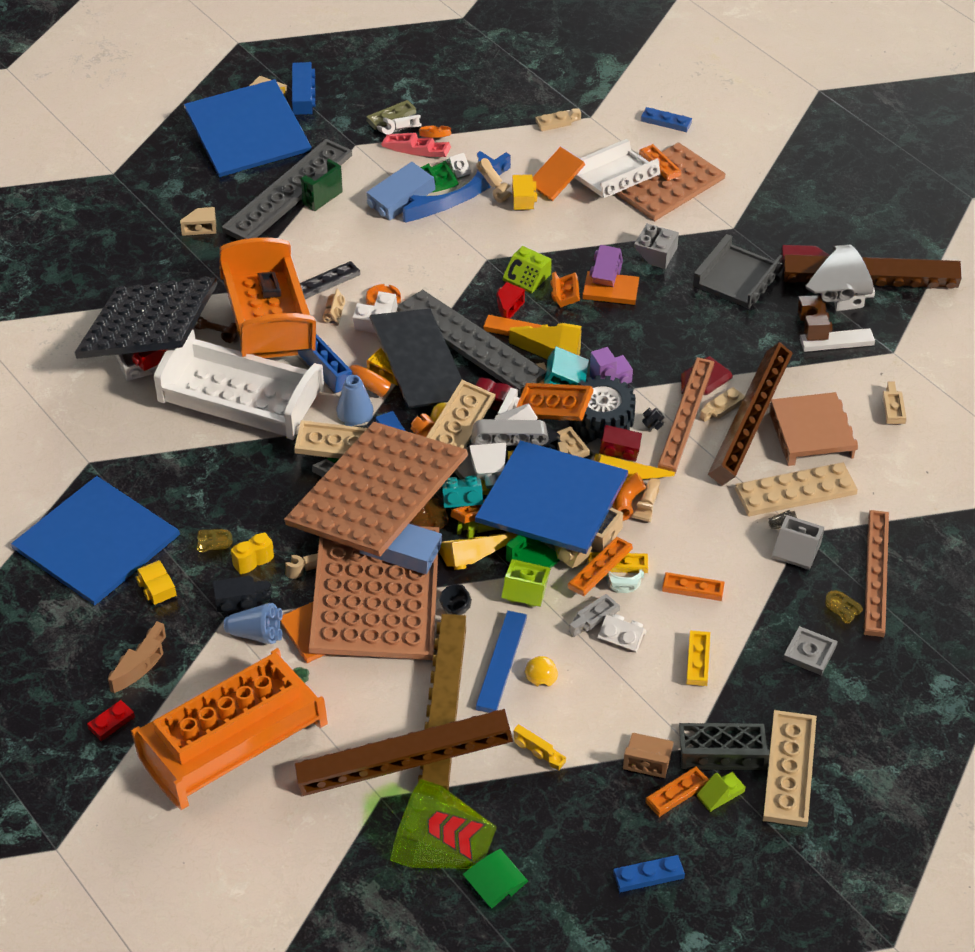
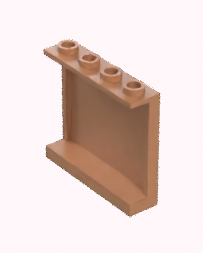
[769,392,858,466]

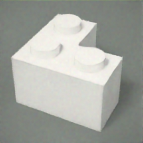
[353,292,398,333]

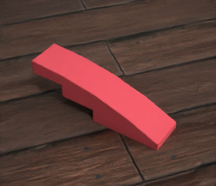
[381,133,451,157]

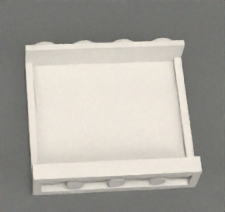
[574,139,660,198]

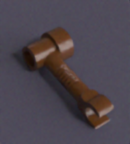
[194,316,238,343]

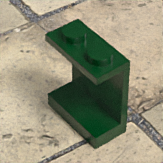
[301,159,343,211]

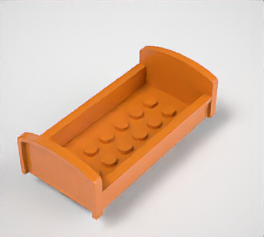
[219,238,316,358]
[131,648,328,810]

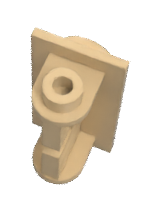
[322,288,345,325]

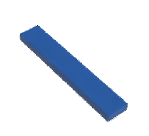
[476,610,527,713]

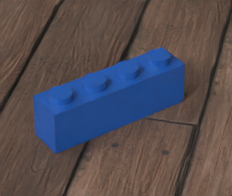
[292,62,316,115]
[298,334,352,393]

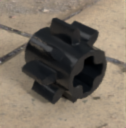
[642,407,665,431]

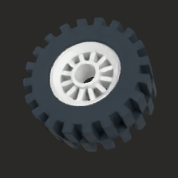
[570,375,636,440]

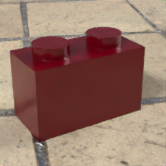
[599,425,642,462]

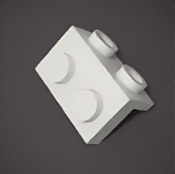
[598,613,647,652]

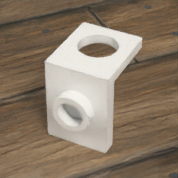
[446,153,471,179]

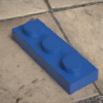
[641,107,692,132]
[613,855,685,892]

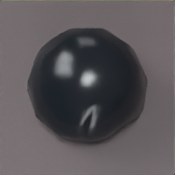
[439,584,472,615]

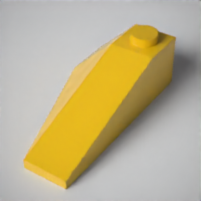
[509,323,582,360]
[594,453,675,479]
[439,532,518,570]

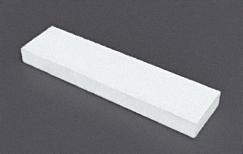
[800,328,875,352]

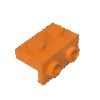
[550,272,580,308]

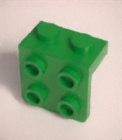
[506,535,560,568]

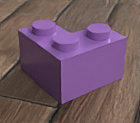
[590,245,623,287]
[590,347,633,384]

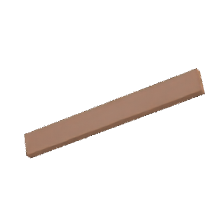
[658,357,714,474]
[864,510,889,637]

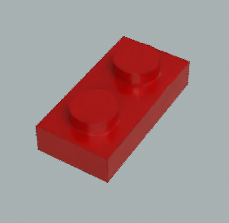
[87,700,135,741]

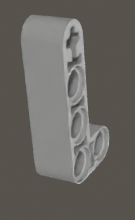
[471,419,549,446]

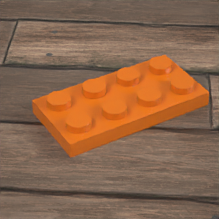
[516,383,594,421]

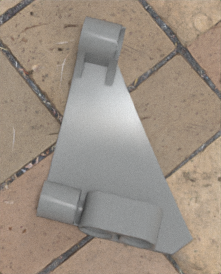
[806,245,873,302]

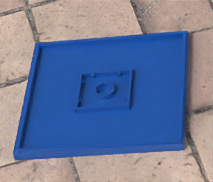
[184,79,312,177]
[475,440,628,554]
[11,476,180,606]

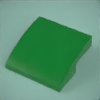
[420,160,459,193]
[463,849,528,909]

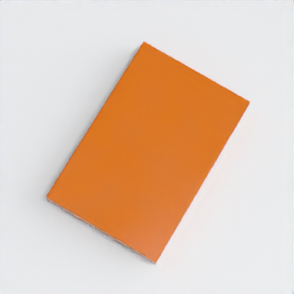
[533,146,585,201]
[583,271,639,305]
[280,601,326,663]

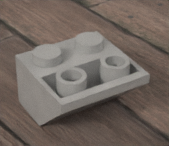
[634,223,679,269]
[772,515,824,570]

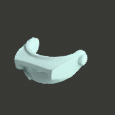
[606,569,644,593]

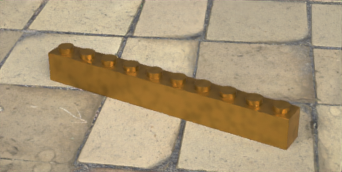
[418,614,466,798]

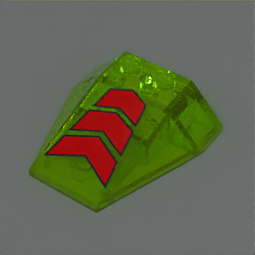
[390,779,496,869]

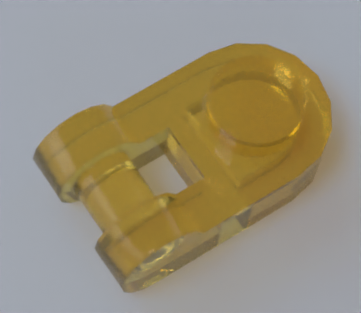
[197,529,233,552]
[825,590,863,624]

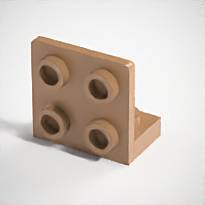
[623,733,674,778]

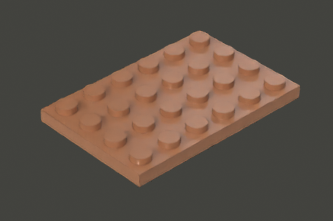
[615,142,726,222]

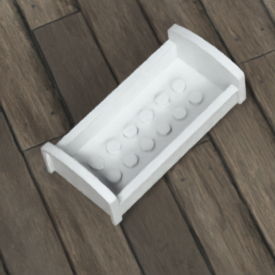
[154,330,324,440]

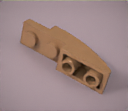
[108,621,166,693]

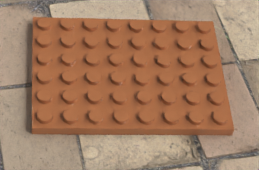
[284,422,468,557]
[309,526,439,660]

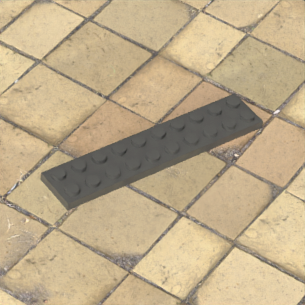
[222,139,353,240]
[397,289,546,395]

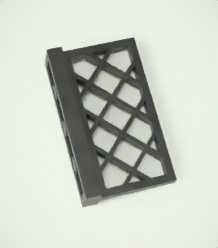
[679,723,769,770]

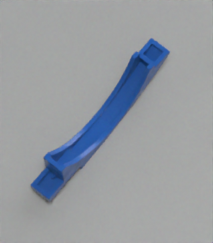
[403,151,511,223]

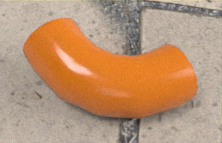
[349,365,391,397]
[612,472,646,521]

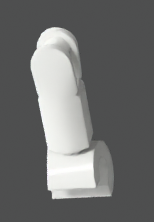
[376,115,421,134]

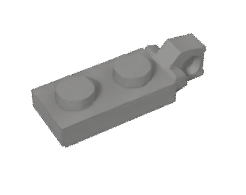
[569,594,620,637]

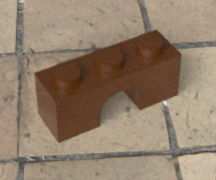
[798,296,832,341]

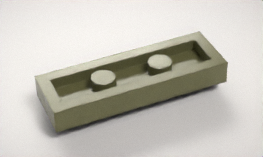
[366,100,416,130]

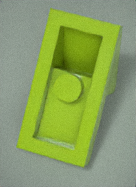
[697,772,745,812]

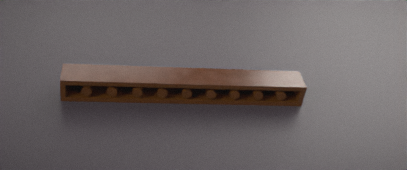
[783,254,962,289]
[707,342,793,486]
[295,709,513,796]

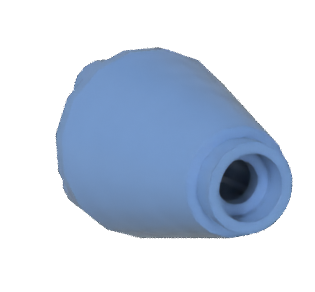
[336,375,374,426]
[224,603,283,644]

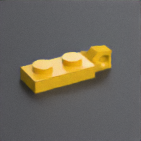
[513,724,566,770]

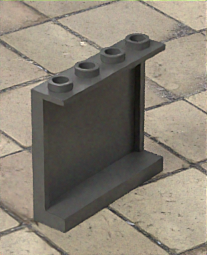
[693,234,783,309]

